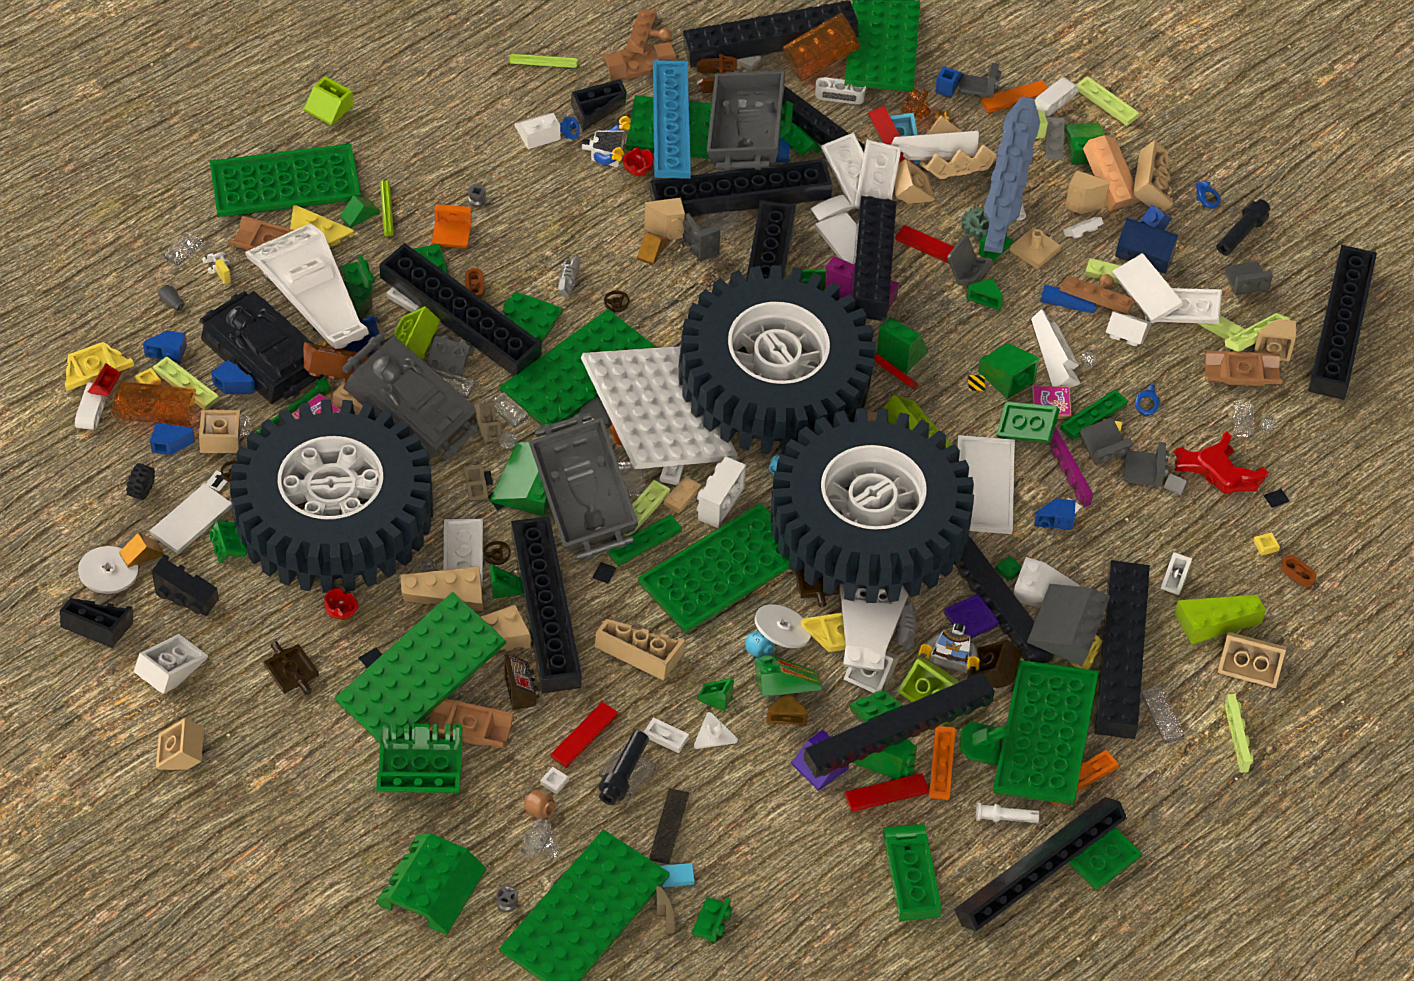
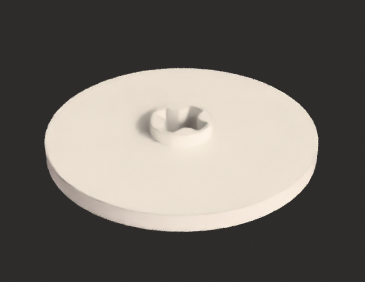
[78,546,138,594]
[755,604,811,648]

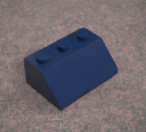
[1115,218,1178,274]

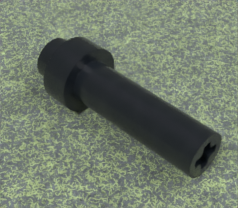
[1216,199,1270,256]
[598,730,649,805]

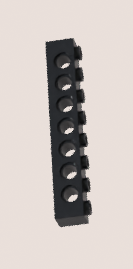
[783,85,865,152]

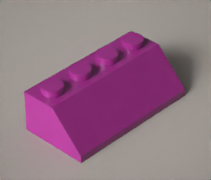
[825,256,899,312]

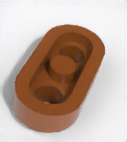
[465,268,485,299]
[1281,556,1316,587]

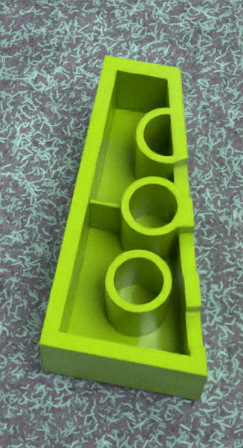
[1175,595,1266,644]

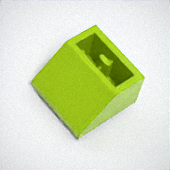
[304,76,354,126]

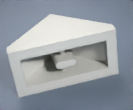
[1161,552,1192,595]

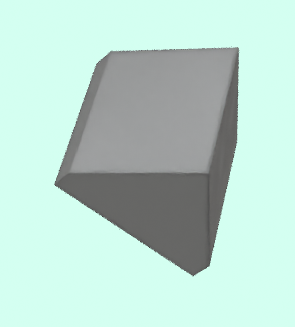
[1164,473,1189,496]

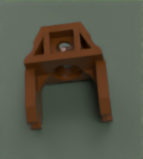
[696,54,737,93]

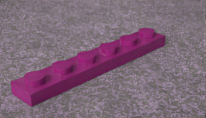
[1046,426,1093,507]

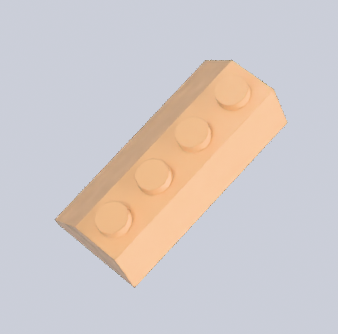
[1083,135,1141,211]

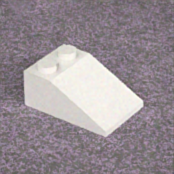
[1014,557,1080,608]
[134,634,208,694]

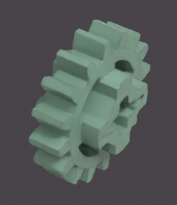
[961,206,989,240]

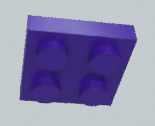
[944,594,999,639]

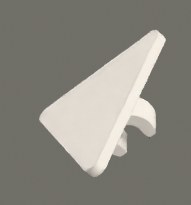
[694,712,738,749]

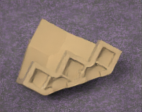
[919,115,997,179]

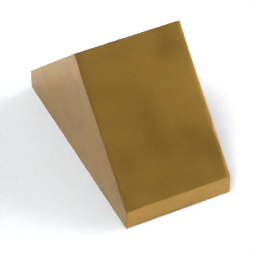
[637,233,669,265]
[119,533,164,568]
[767,694,808,725]

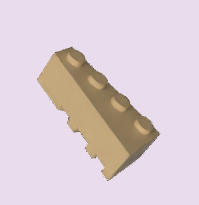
[1133,140,1173,211]
[400,567,484,611]
[481,605,531,652]
[595,619,685,681]

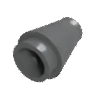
[158,285,185,311]

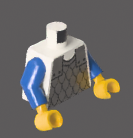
[582,116,631,167]

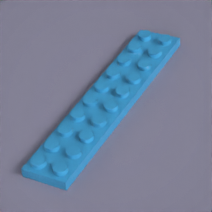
[653,60,691,179]

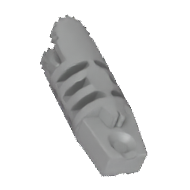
[558,256,581,297]
[897,604,916,652]

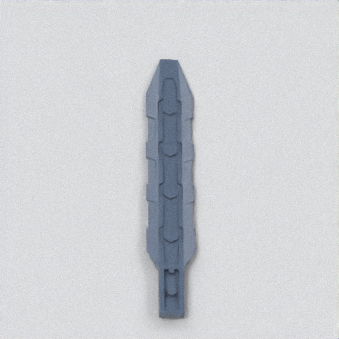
[984,96,1040,254]

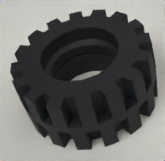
[126,463,155,500]

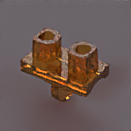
[900,89,931,119]

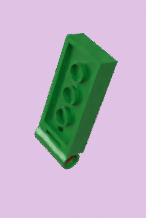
[883,823,942,922]

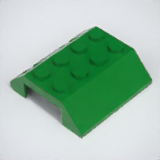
[376,723,462,793]
[376,833,486,935]

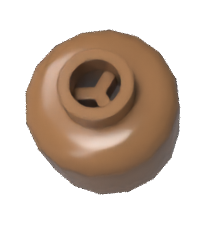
[524,789,556,820]

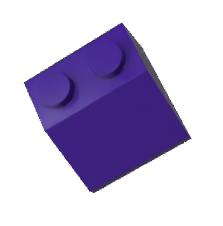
[791,730,849,791]

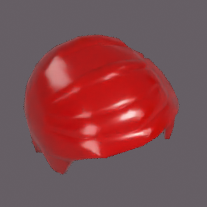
[623,148,654,177]
[324,588,358,620]

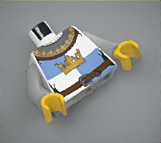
[918,623,980,673]

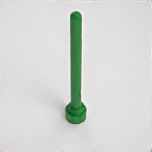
[256,378,331,436]

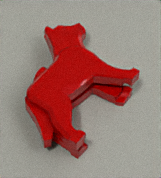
[1173,431,1269,494]

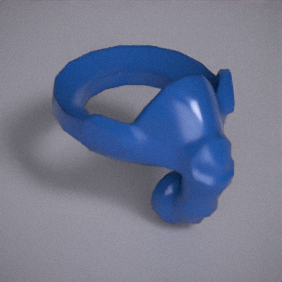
[559,116,580,139]
[1196,180,1221,209]
[1135,384,1160,416]

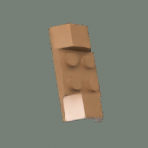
[602,42,676,81]
[228,216,294,251]
[1204,350,1283,386]
[428,699,513,748]

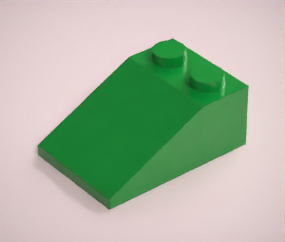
[1064,123,1106,165]

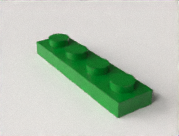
[1060,389,1128,441]
[607,514,682,566]

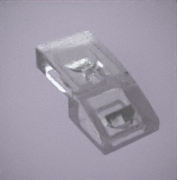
[1233,401,1254,437]

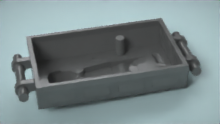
[707,69,785,171]
[342,333,479,461]
[528,412,638,560]

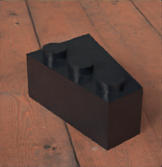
[571,79,627,131]
[152,554,219,616]
[60,598,133,648]

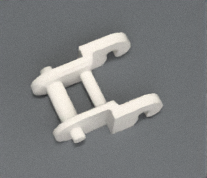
[202,252,230,274]

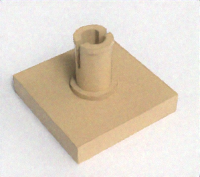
[1010,227,1061,269]

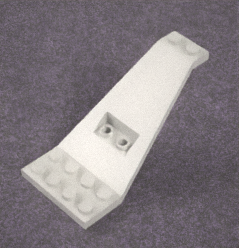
[245,223,369,349]
[839,583,909,672]

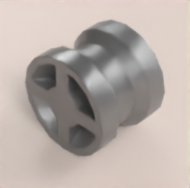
[468,184,486,207]
[496,886,518,912]

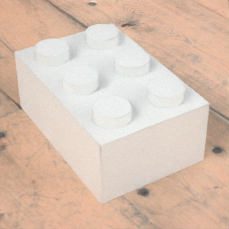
[697,456,746,528]

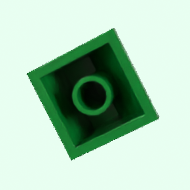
[877,317,928,374]
[978,343,1039,399]
[852,739,917,779]

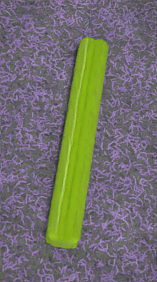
[509,53,578,68]
[380,180,394,237]

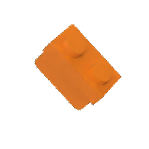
[432,204,472,248]

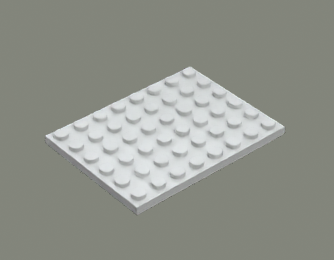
[581,346,738,469]

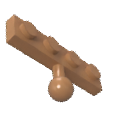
[626,9,672,54]
[1060,274,1135,315]

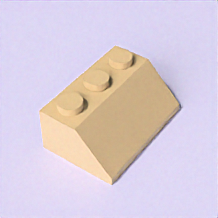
[1217,632,1286,688]

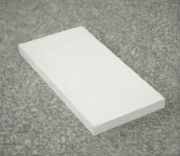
[957,435,1015,534]

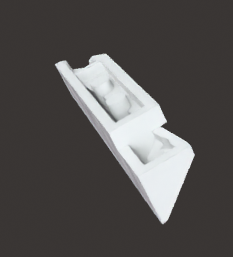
[891,131,979,161]
[1031,309,1080,387]

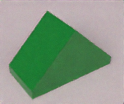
[340,195,380,228]
[966,278,1004,311]
[489,565,523,599]
[696,678,734,711]

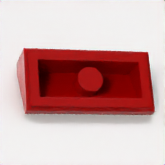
[87,363,122,397]

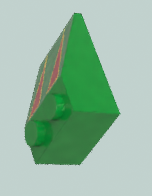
[755,655,822,697]

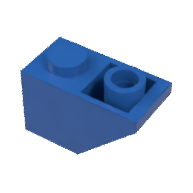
[935,67,964,97]
[1140,205,1172,230]
[143,330,187,362]
[211,360,255,394]
[150,423,195,455]
[1034,498,1076,530]

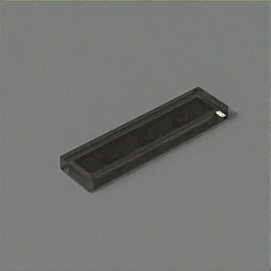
[649,788,689,865]

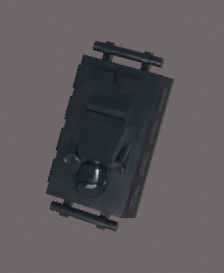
[200,291,324,404]

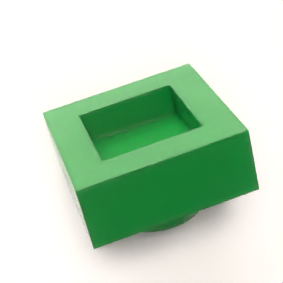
[995,556,1022,582]

